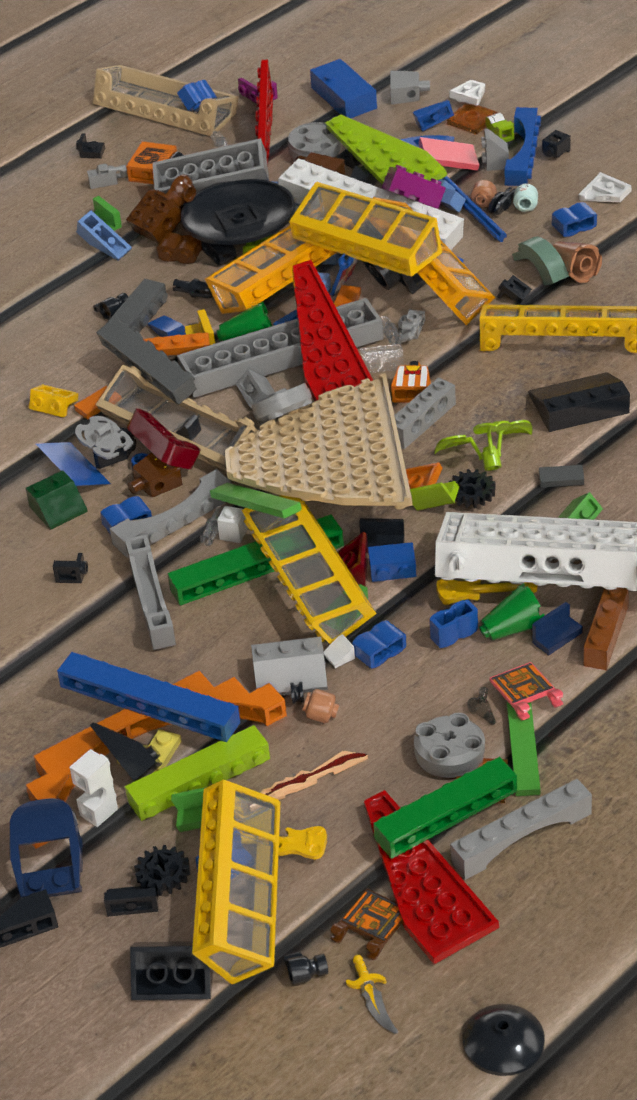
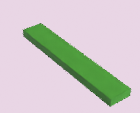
[210,482,302,519]
[506,700,541,796]

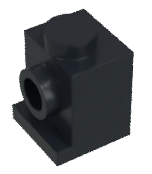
[542,130,571,158]

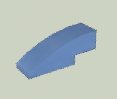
[438,179,466,213]

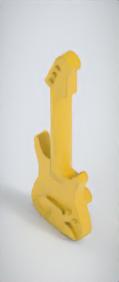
[436,579,538,605]
[233,826,327,860]

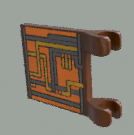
[331,889,403,960]

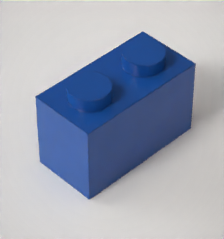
[368,542,417,582]

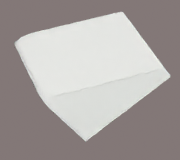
[323,634,355,668]

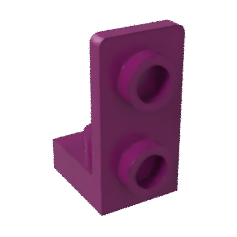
[238,77,278,103]

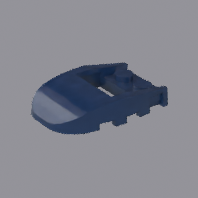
[9,798,83,898]

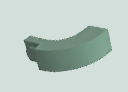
[512,237,569,286]

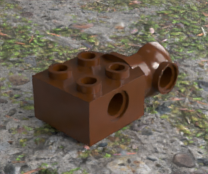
[126,174,196,244]

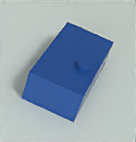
[310,59,377,118]

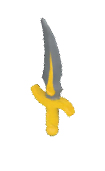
[346,955,398,1034]

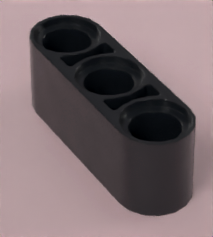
[201,241,237,266]

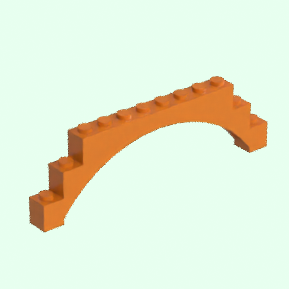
[26,670,287,849]

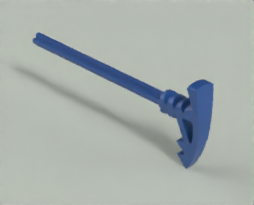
[400,135,507,242]

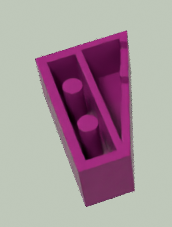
[382,164,446,209]

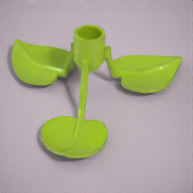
[434,420,533,471]

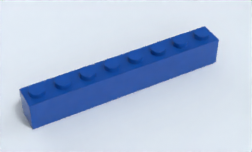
[57,652,240,742]

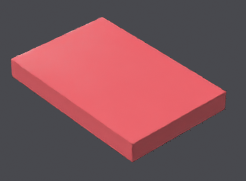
[419,137,479,171]

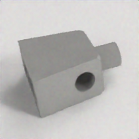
[390,71,430,104]

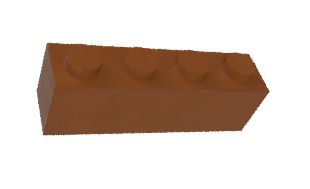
[584,587,629,671]

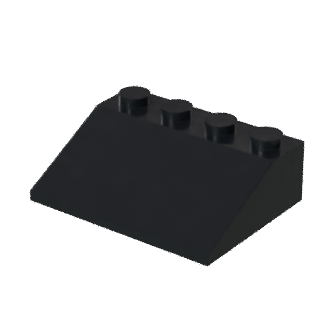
[528,372,630,432]

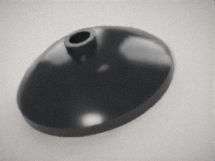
[462,1004,545,1076]

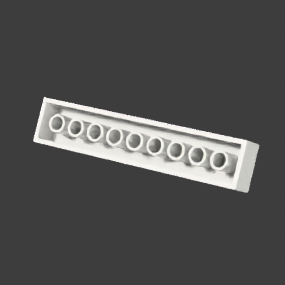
[279,159,464,250]

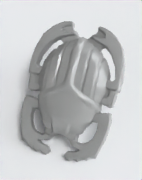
[75,416,133,460]

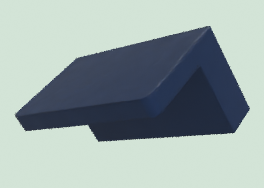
[532,602,583,656]

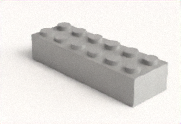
[152,138,269,194]

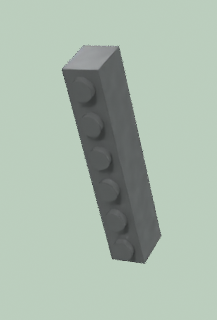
[96,317,197,405]

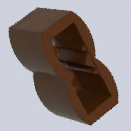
[157,233,202,264]

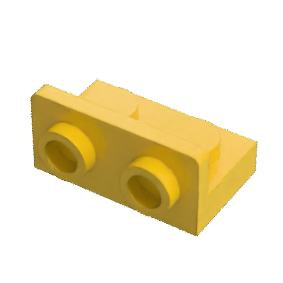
[29,384,79,417]

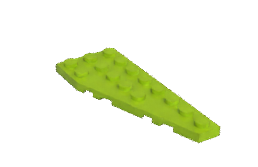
[325,115,447,195]

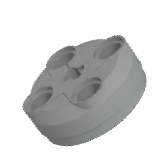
[288,122,341,162]
[251,383,313,425]
[414,712,485,778]

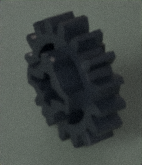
[449,469,496,508]
[134,845,191,896]

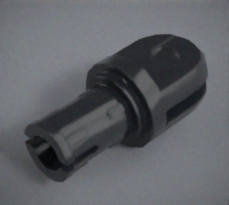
[488,187,515,215]
[173,278,213,298]

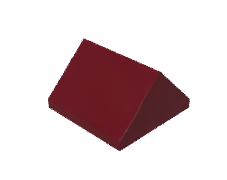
[330,532,368,588]

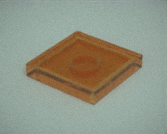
[447,103,497,135]

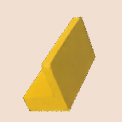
[184,309,215,345]

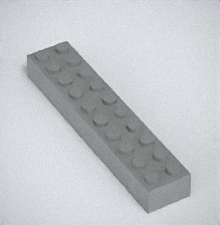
[177,298,383,398]

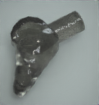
[467,687,496,725]

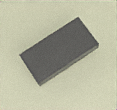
[539,465,584,488]

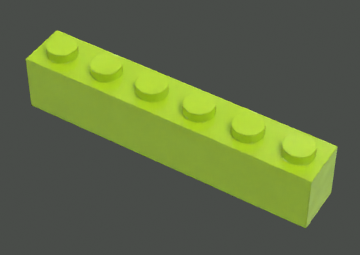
[125,725,270,821]

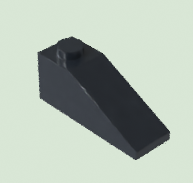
[90,722,162,781]
[0,889,59,948]

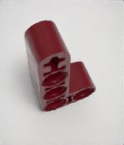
[127,408,201,470]

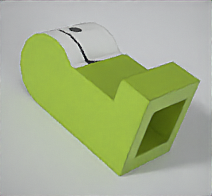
[485,113,514,142]

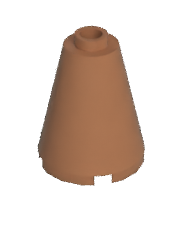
[552,241,602,283]

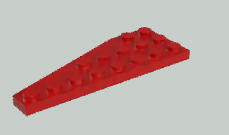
[255,59,273,165]
[292,260,373,401]
[364,790,499,964]

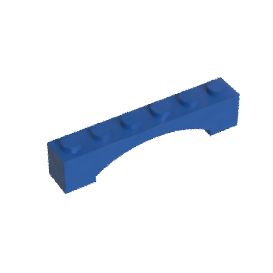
[505,107,541,186]

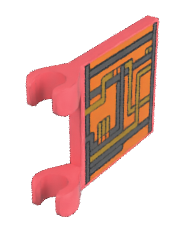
[490,662,563,721]

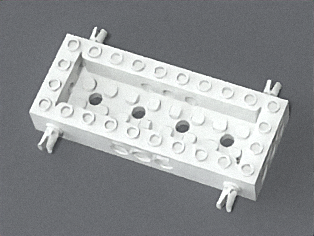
[435,512,637,591]

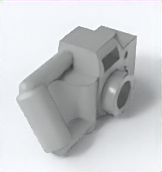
[87,163,127,189]
[395,309,425,344]

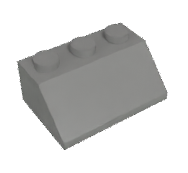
[251,637,328,695]

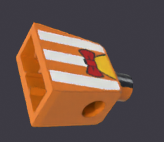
[391,361,431,403]

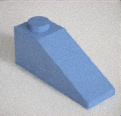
[76,210,132,261]

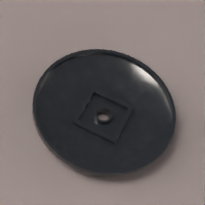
[181,179,295,245]

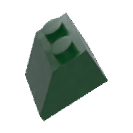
[25,470,88,530]

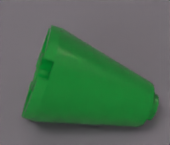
[217,302,272,341]
[479,583,545,640]

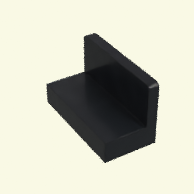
[359,518,405,547]
[104,886,159,917]

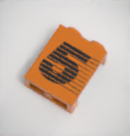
[126,141,177,184]

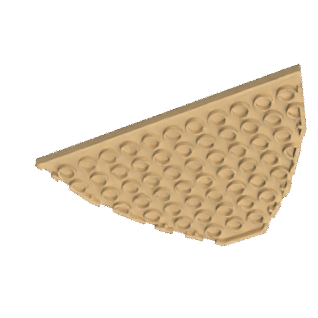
[225,373,413,509]

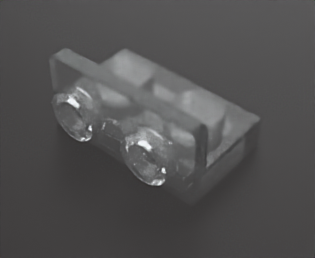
[360,344,404,373]

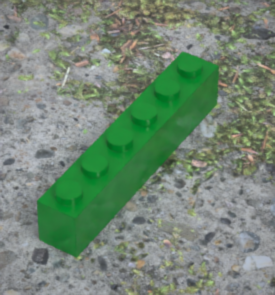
[373,756,517,859]

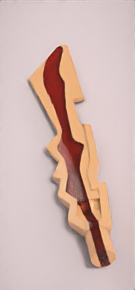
[246,751,368,810]

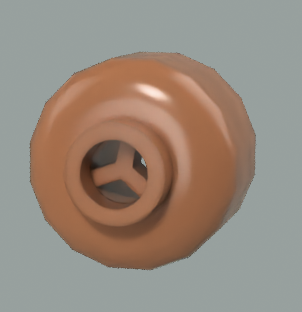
[471,180,497,208]
[303,689,339,723]

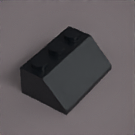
[130,941,214,1000]

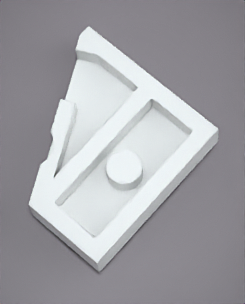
[449,80,485,106]
[578,172,632,202]

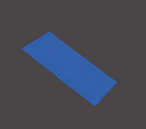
[36,442,111,486]

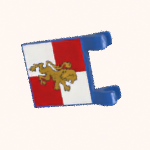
[330,254,358,296]

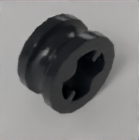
[290,682,304,704]

